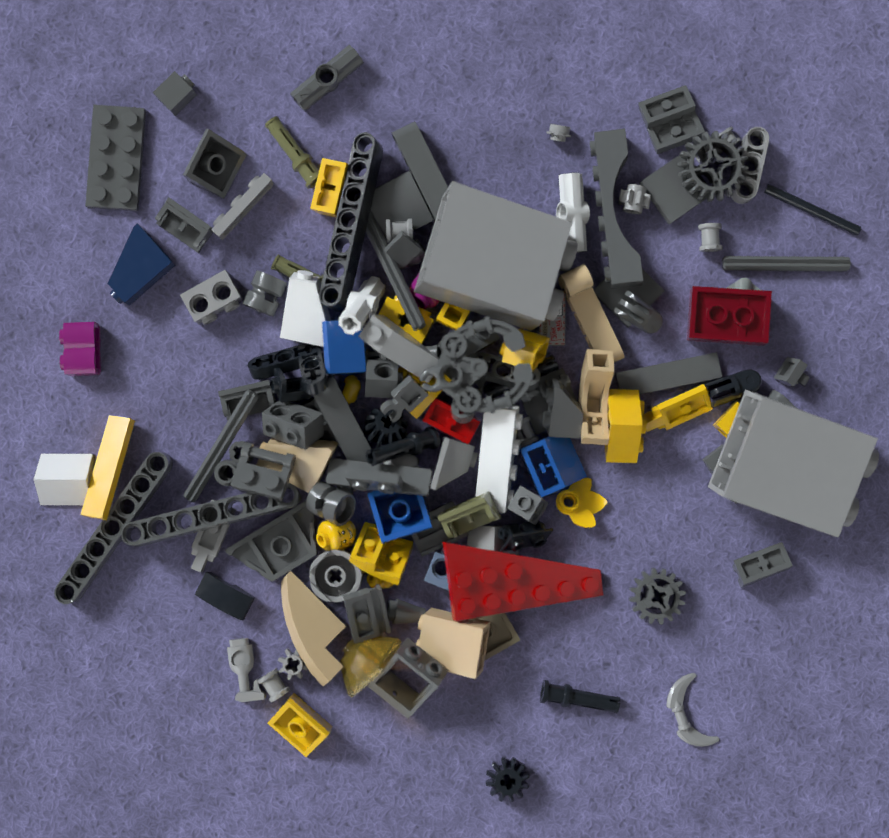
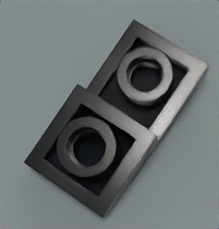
[195,572,255,620]

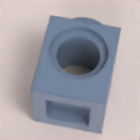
[424,548,449,590]

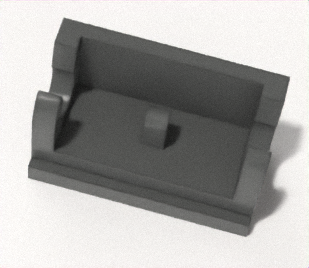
[155,197,213,253]
[218,380,276,420]
[732,542,793,588]

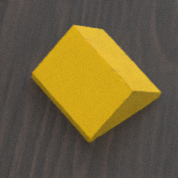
[267,693,333,757]

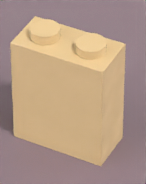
[416,608,491,679]

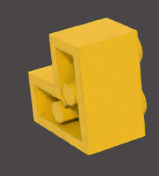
[604,389,647,463]

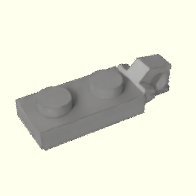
[191,499,237,573]

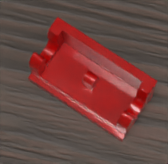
[422,397,481,445]

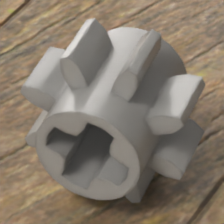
[618,184,651,214]
[278,648,309,680]

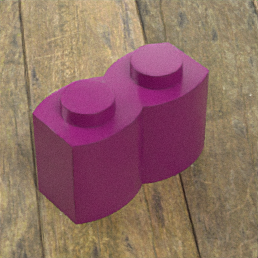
[59,322,101,376]

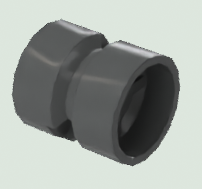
[242,270,287,317]
[306,481,356,526]

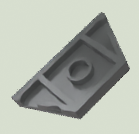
[225,501,317,582]

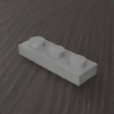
[212,173,274,241]

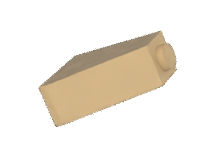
[256,438,339,493]

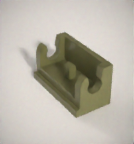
[437,491,501,539]

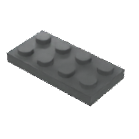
[85,104,146,211]

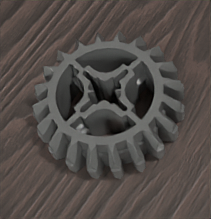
[677,131,749,202]

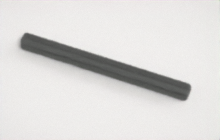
[353,194,426,331]

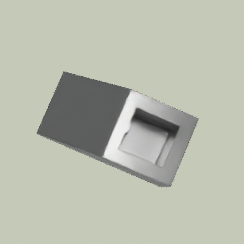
[543,378,583,439]

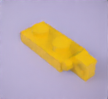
[642,384,713,432]

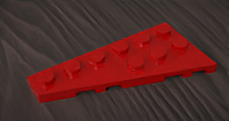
[443,542,603,621]

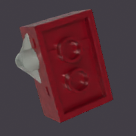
[687,278,772,346]

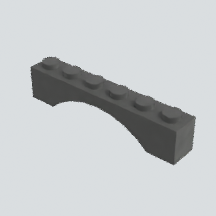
[589,128,643,289]

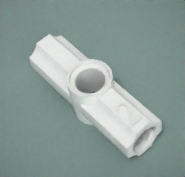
[556,173,590,252]
[339,276,385,335]

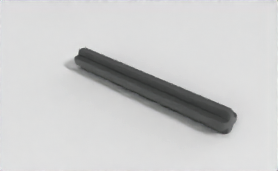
[722,256,851,271]
[184,389,259,502]

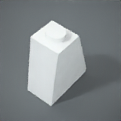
[280,270,331,347]

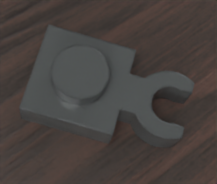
[380,375,428,422]

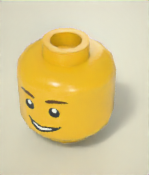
[316,520,356,551]

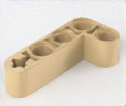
[558,264,624,363]

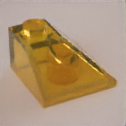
[339,636,402,698]

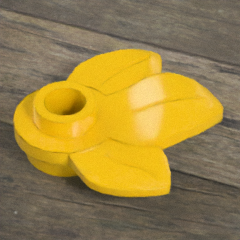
[556,478,607,528]

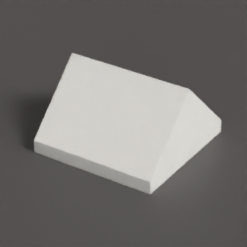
[34,454,93,505]

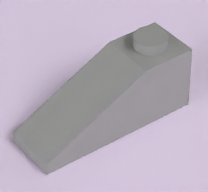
[358,315,440,383]

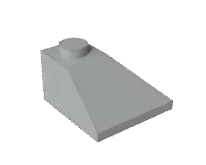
[430,438,478,490]

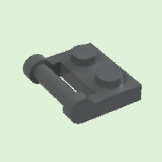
[231,442,296,501]

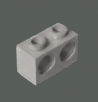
[180,270,244,325]

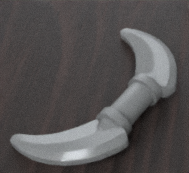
[666,673,719,747]

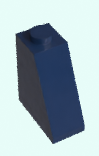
[107,223,176,306]

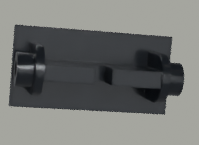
[498,521,553,552]

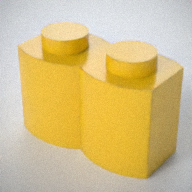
[500,328,550,372]

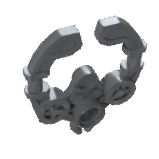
[419,316,533,414]

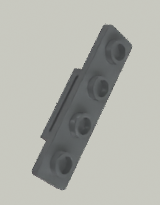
[326,458,432,496]

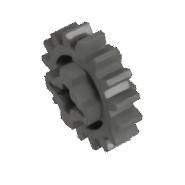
[628,568,686,625]

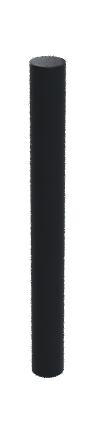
[764,184,862,236]

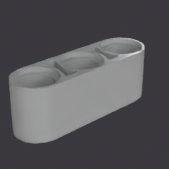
[731,127,769,204]

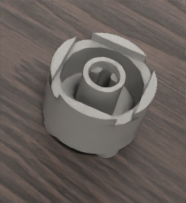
[309,549,363,602]

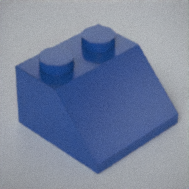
[367,490,432,544]

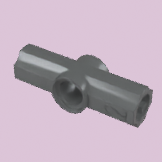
[290,44,364,112]

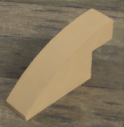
[281,571,346,686]

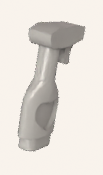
[227,638,266,702]

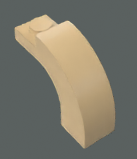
[578,349,614,445]

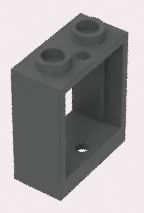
[368,637,449,719]

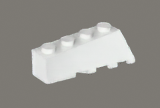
[476,398,523,513]

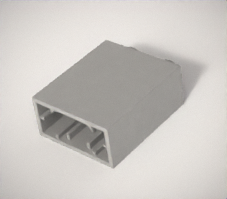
[414,181,578,331]
[708,390,879,538]

